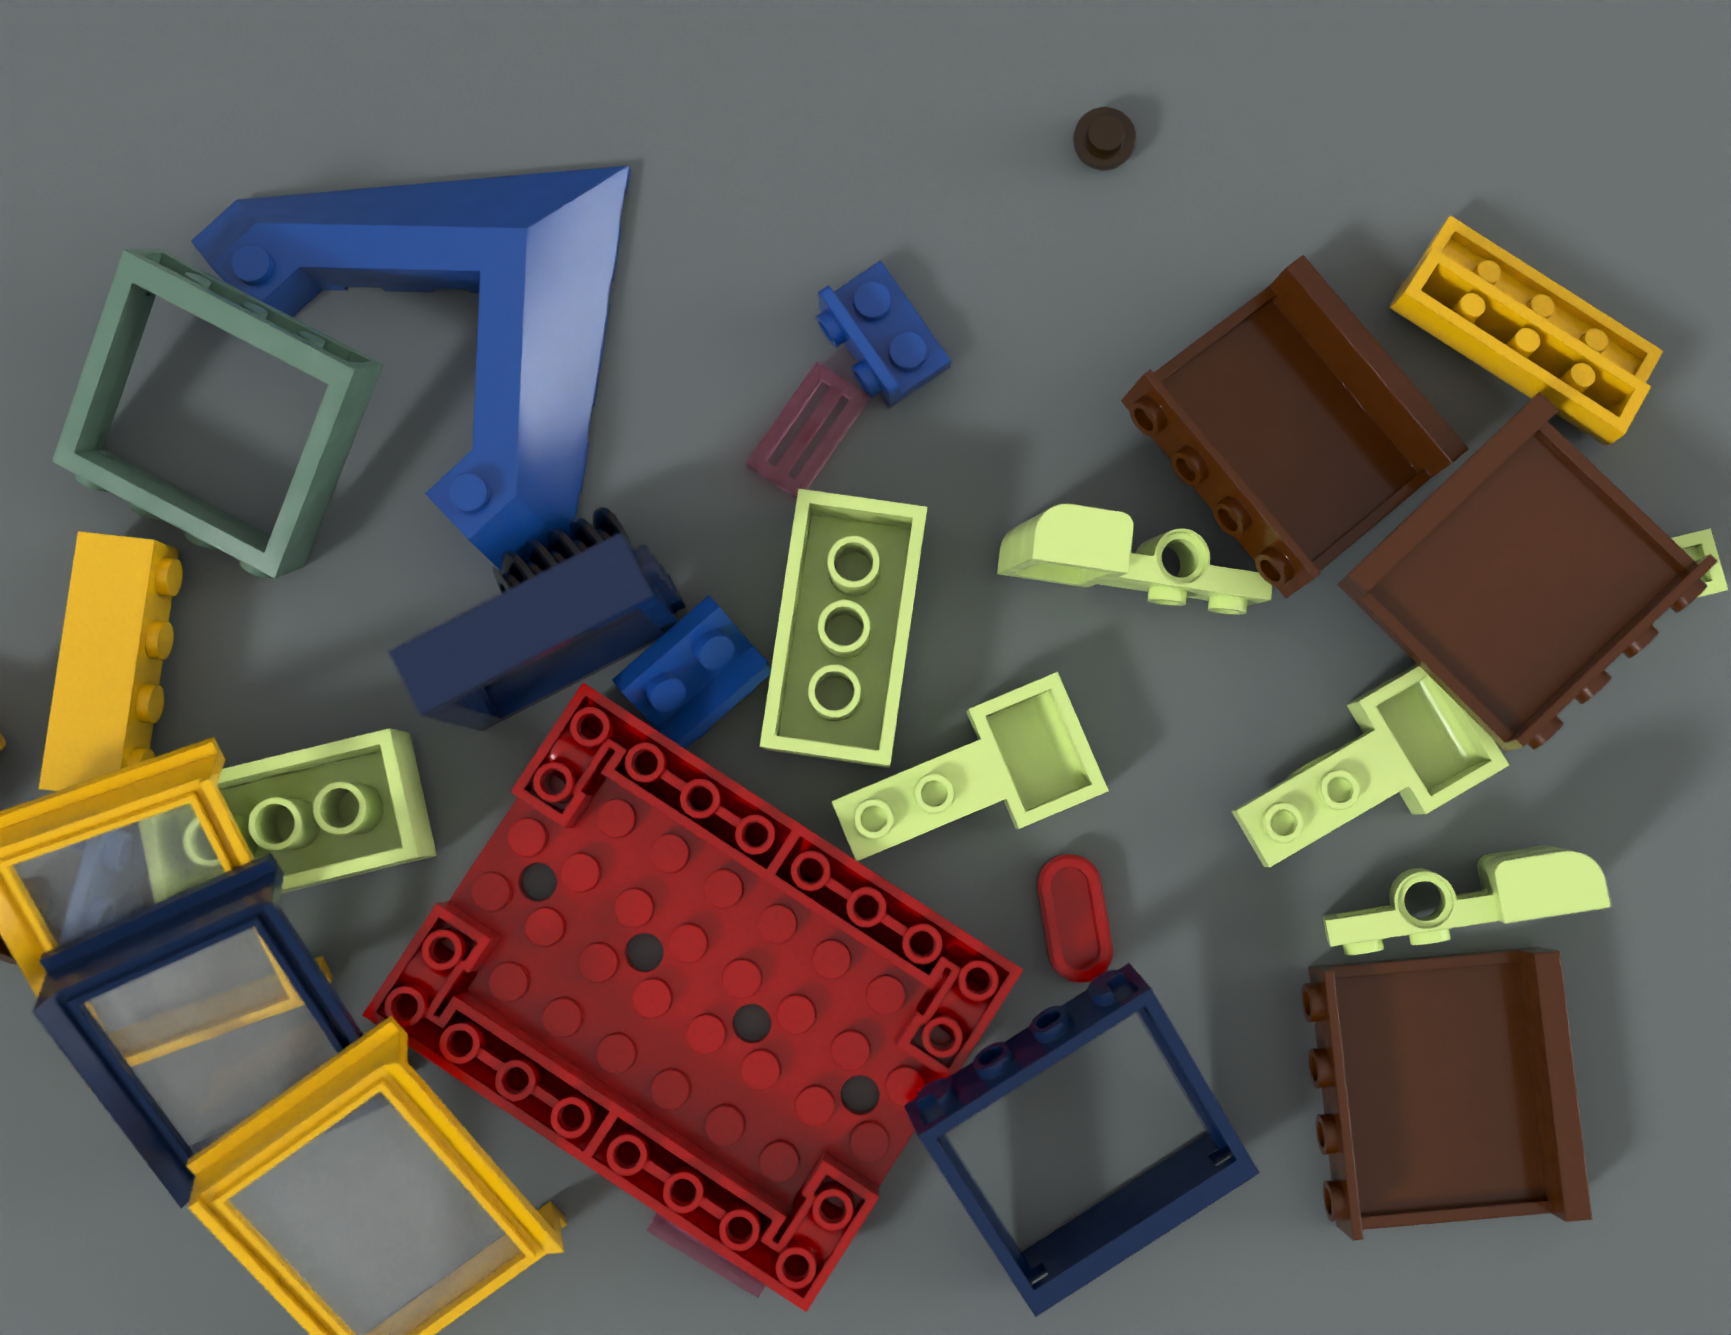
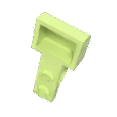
[997,504,1273,615]
[1231,664,1509,868]
[831,672,1109,861]
[1323,845,1611,955]

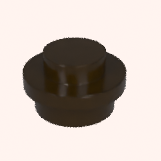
[1073,107,1136,170]

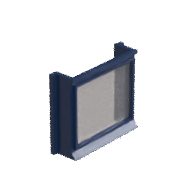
[33,853,395,1209]

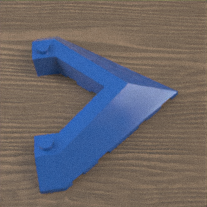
[191,166,630,572]

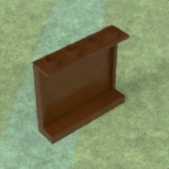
[1121,255,1469,598]
[1337,392,1718,751]
[1302,947,1593,1241]

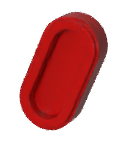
[1036,854,1113,983]

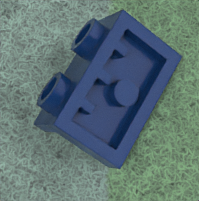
[815,260,951,408]
[612,595,772,749]

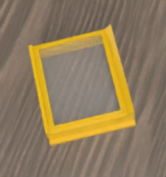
[0,737,333,1090]
[187,1016,567,1335]

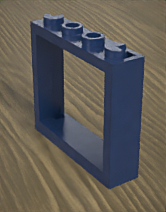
[388,532,686,731]
[904,963,1259,1317]

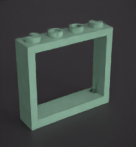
[52,248,383,579]

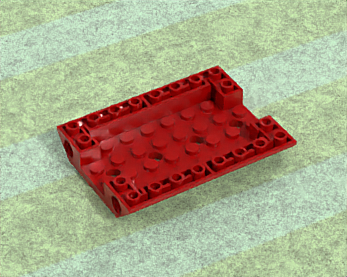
[362,683,1023,1312]

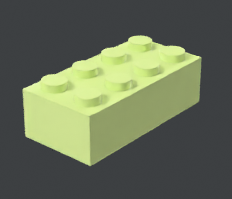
[760,488,927,768]
[138,728,437,904]

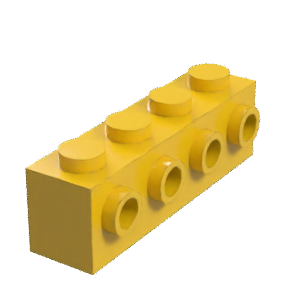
[39,531,183,791]

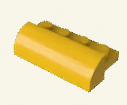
[1389,215,1663,446]

